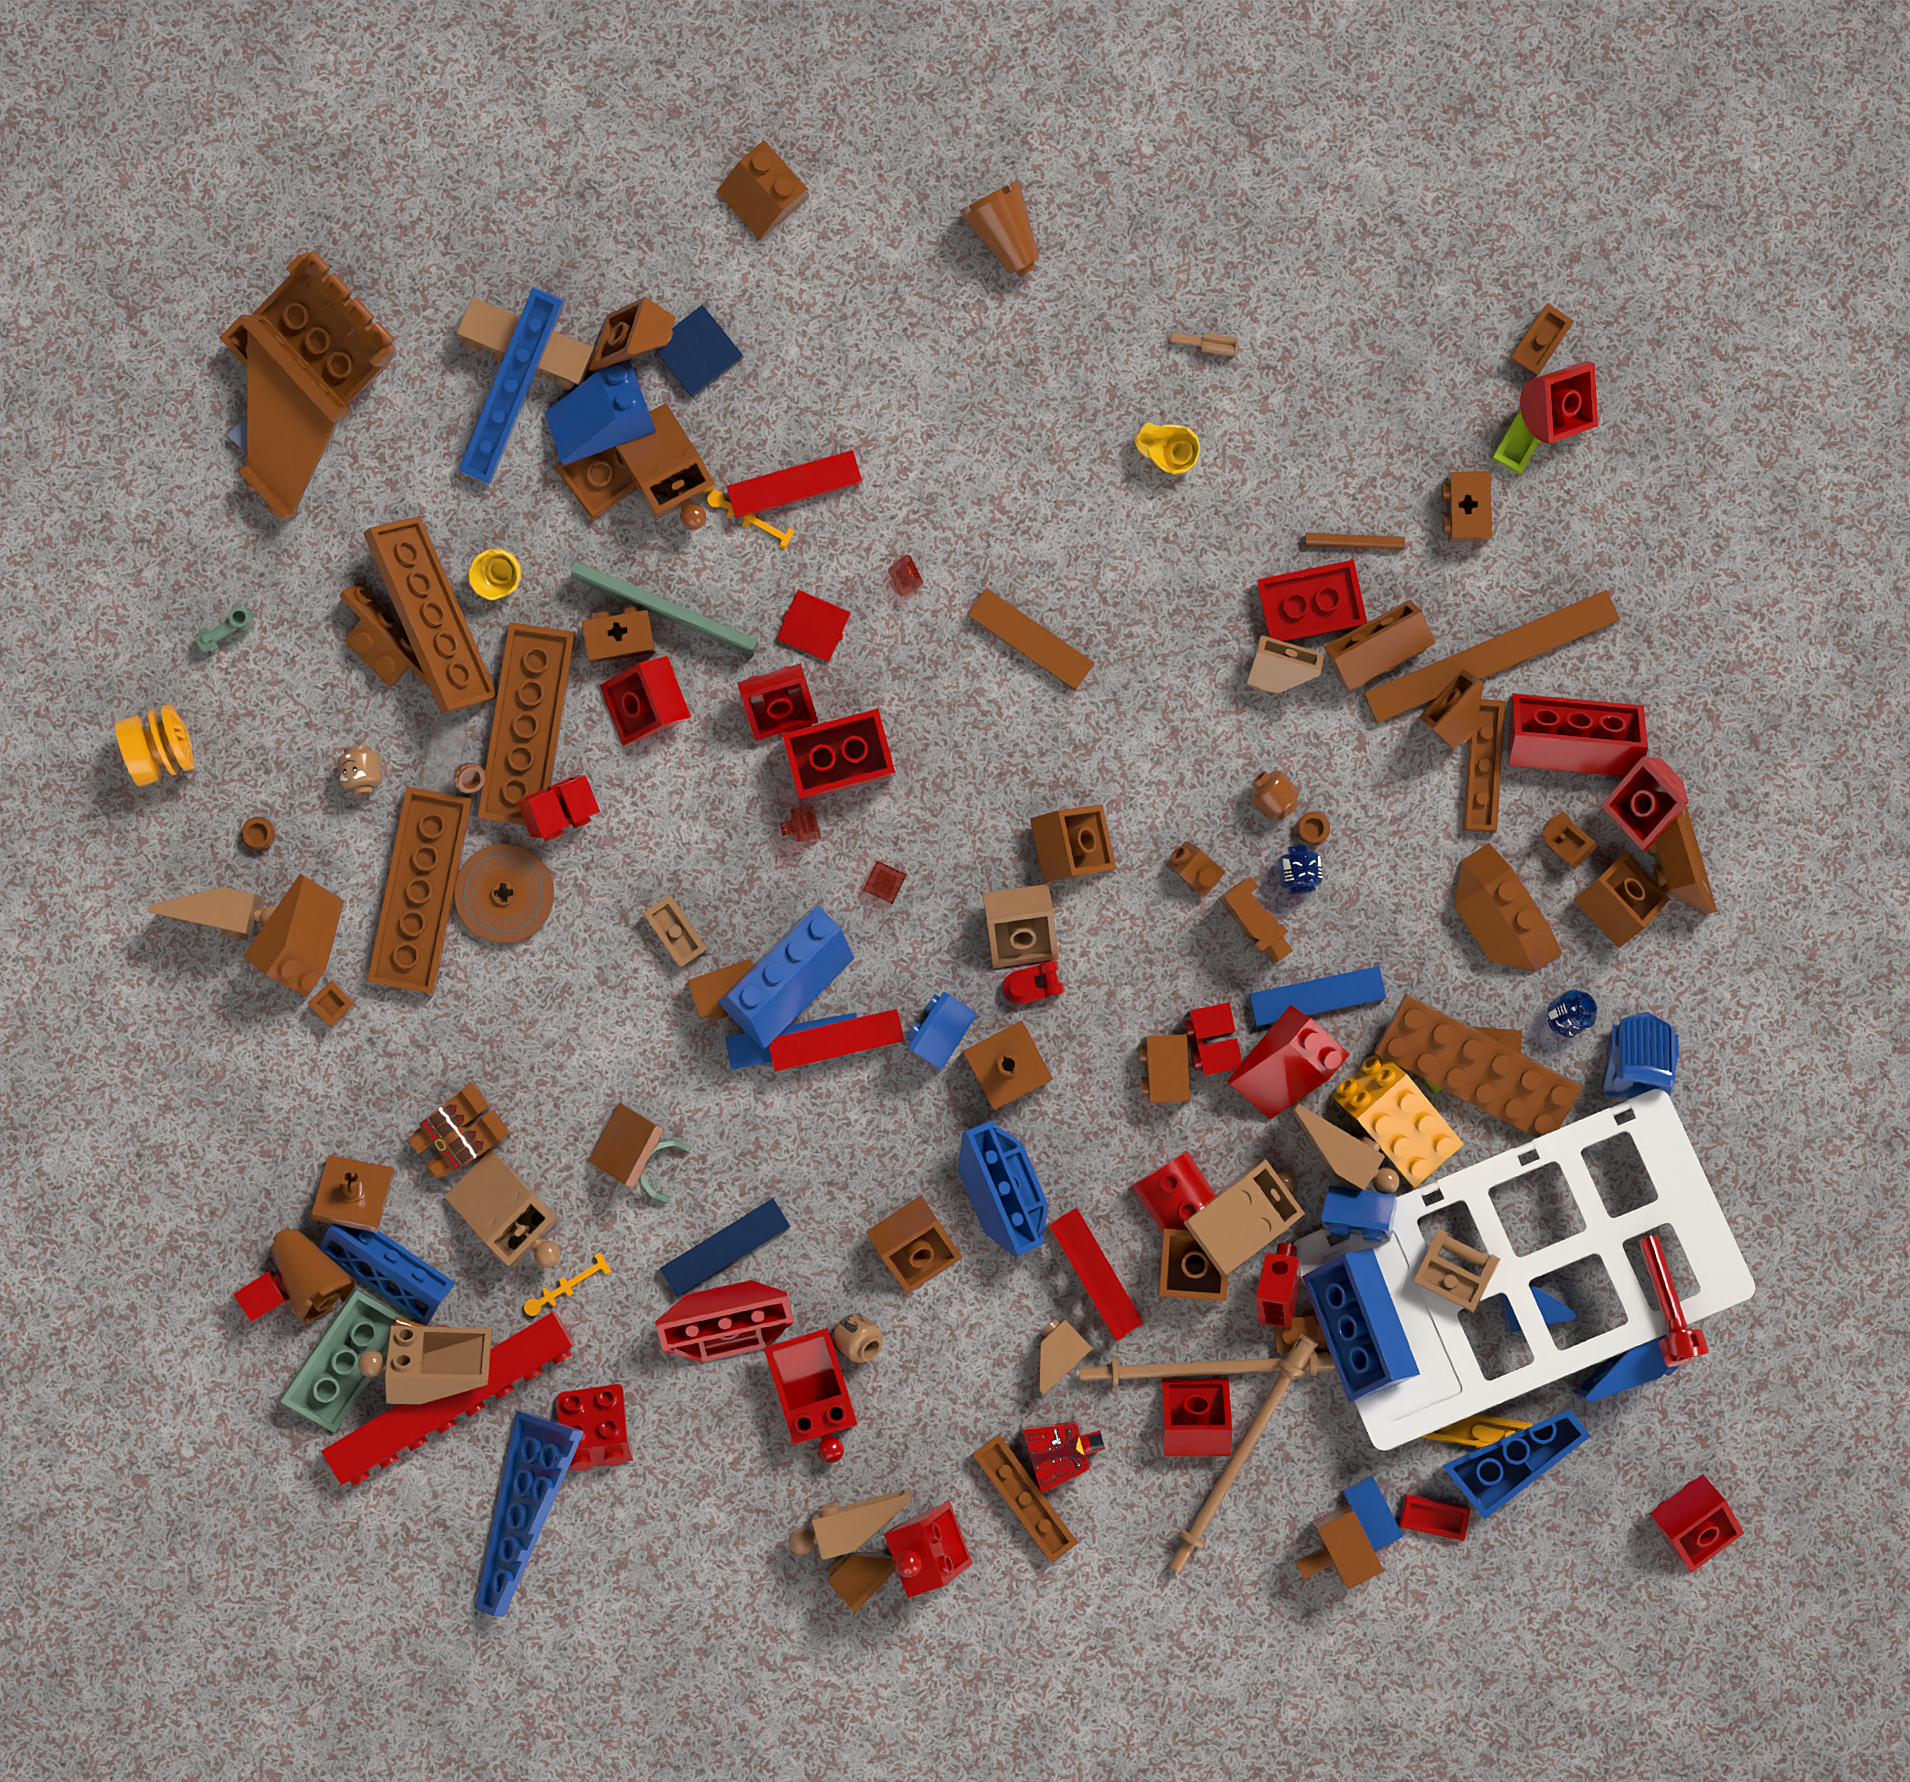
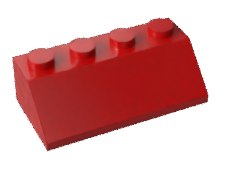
[1507,693,1648,777]

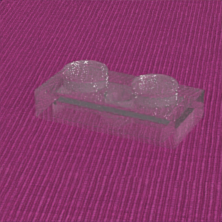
[421,724,468,795]

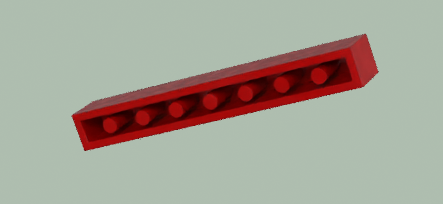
[321,1310,576,1486]

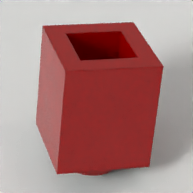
[233,1271,289,1322]

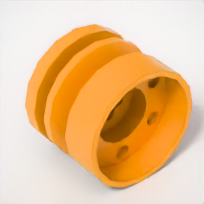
[115,704,195,787]

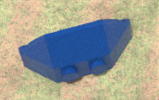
[958,1121,1048,1257]

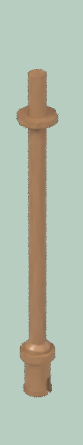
[1169,1333,1318,1572]
[1079,1349,1337,1388]

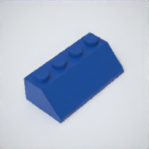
[717,905,854,1050]
[1302,1248,1420,1402]

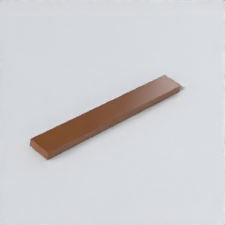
[1364,590,1620,724]

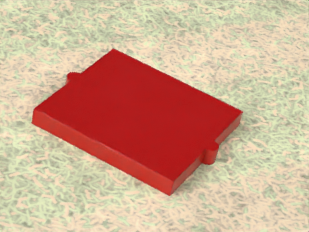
[776,589,851,662]

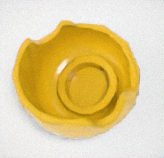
[468,548,522,600]

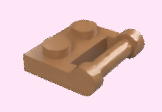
[1413,1229,1501,1313]

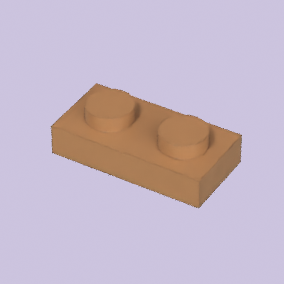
[643,895,708,968]

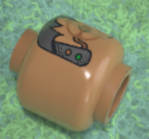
[833,1313,882,1363]

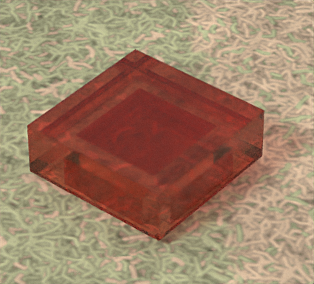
[863,860,907,905]

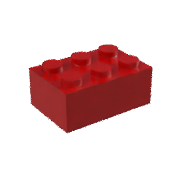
[782,708,896,801]

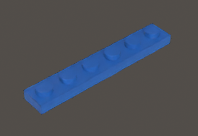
[459,287,565,484]

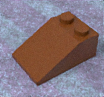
[243,874,344,998]

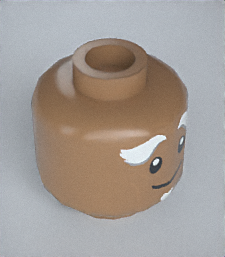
[337,745,383,796]

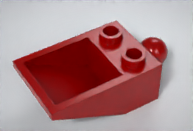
[764,1328,858,1463]
[884,1501,973,1598]

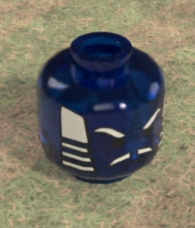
[1278,845,1323,894]
[1547,989,1597,1038]

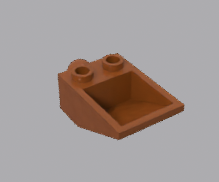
[615,403,715,530]

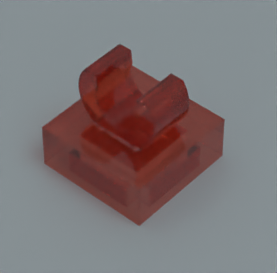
[779,806,821,842]

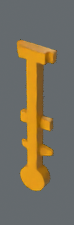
[707,490,795,550]
[524,1252,612,1316]

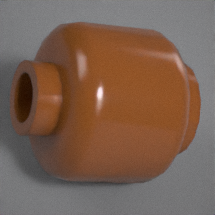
[1250,770,1299,820]

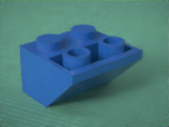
[906,992,977,1070]
[1321,1185,1397,1244]

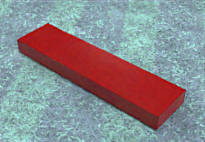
[726,450,862,519]
[768,1009,905,1072]

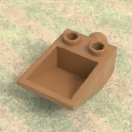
[147,887,277,941]
[1289,1104,1399,1194]
[445,1149,562,1268]
[1183,1159,1305,1277]
[358,1325,492,1404]
[788,1487,912,1560]

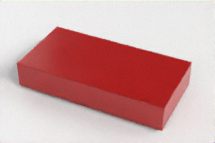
[1398,1493,1471,1541]

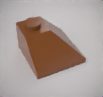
[589,297,675,373]
[1418,669,1484,749]
[827,1551,896,1613]

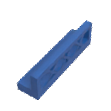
[319,1224,455,1326]

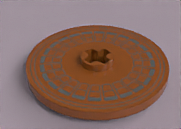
[454,844,554,943]

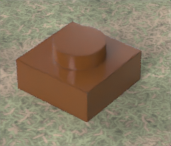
[308,980,356,1027]

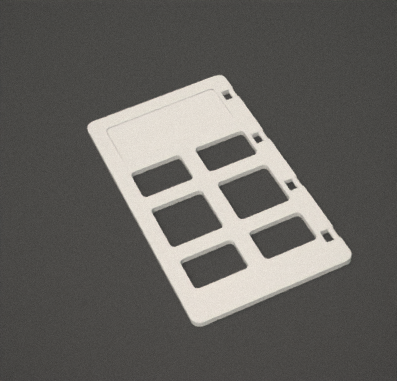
[1293,1089,1755,1451]

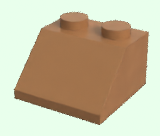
[983,884,1059,968]

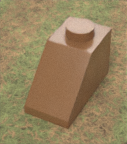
[1247,635,1325,694]
[1039,1318,1093,1395]

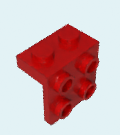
[557,1384,633,1471]

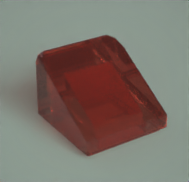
[888,554,924,597]

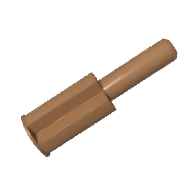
[1170,332,1238,357]

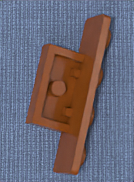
[339,583,430,688]

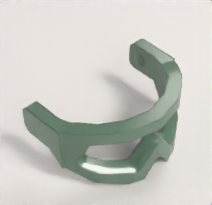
[640,1139,690,1203]

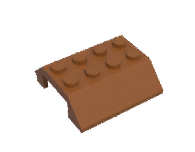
[219,250,396,407]

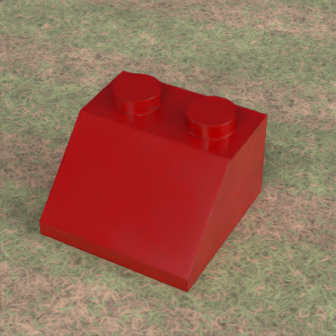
[599,656,691,746]
[1601,756,1689,851]
[1162,1379,1233,1457]
[1649,1474,1744,1573]

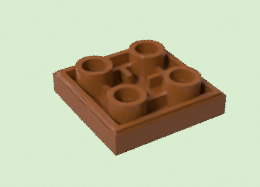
[588,1103,664,1188]

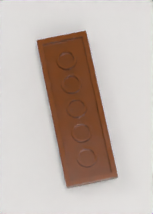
[363,516,498,715]
[478,622,576,826]
[367,786,473,994]
[1374,993,1583,1138]

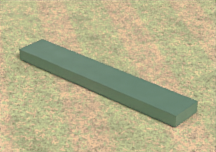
[571,561,758,656]

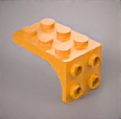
[1332,1054,1464,1189]

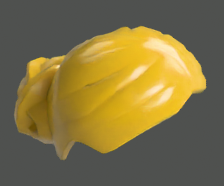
[1134,423,1200,475]

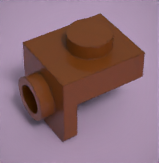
[1540,811,1597,870]
[1166,841,1225,898]

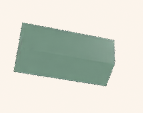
[279,1288,406,1433]

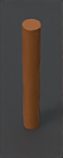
[1305,532,1405,550]

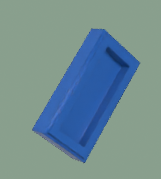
[1342,1475,1403,1551]

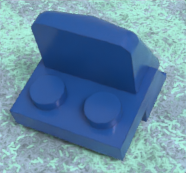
[1601,1012,1679,1099]

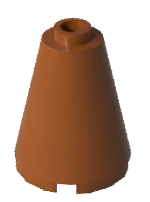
[959,180,1039,277]
[270,1228,357,1323]

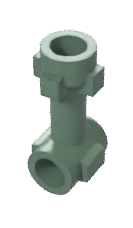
[194,605,255,654]

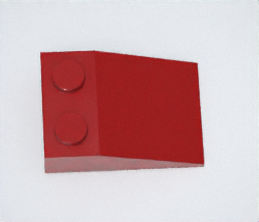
[1227,1004,1350,1119]

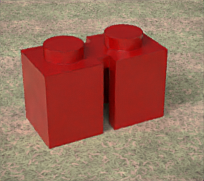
[516,775,600,841]
[1184,1002,1242,1076]

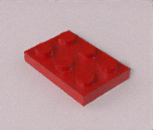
[1256,559,1368,642]

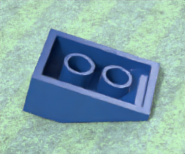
[544,359,656,465]
[1574,1335,1680,1402]

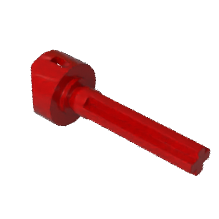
[1639,1235,1709,1367]

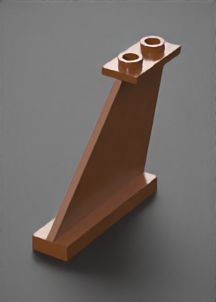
[238,315,352,519]

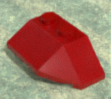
[655,1280,794,1362]

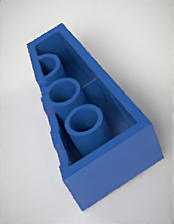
[1442,1409,1591,1519]

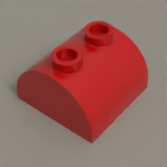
[1520,361,1598,444]
[737,663,819,741]
[1131,1150,1216,1235]

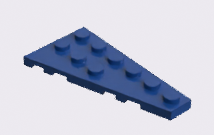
[475,1410,584,1617]

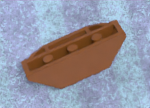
[1647,805,1718,915]
[1453,843,1562,972]

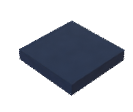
[654,304,744,398]

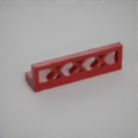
[1048,1207,1144,1342]

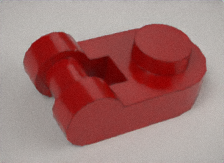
[1003,960,1065,1004]

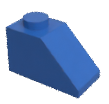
[1499,1285,1577,1333]

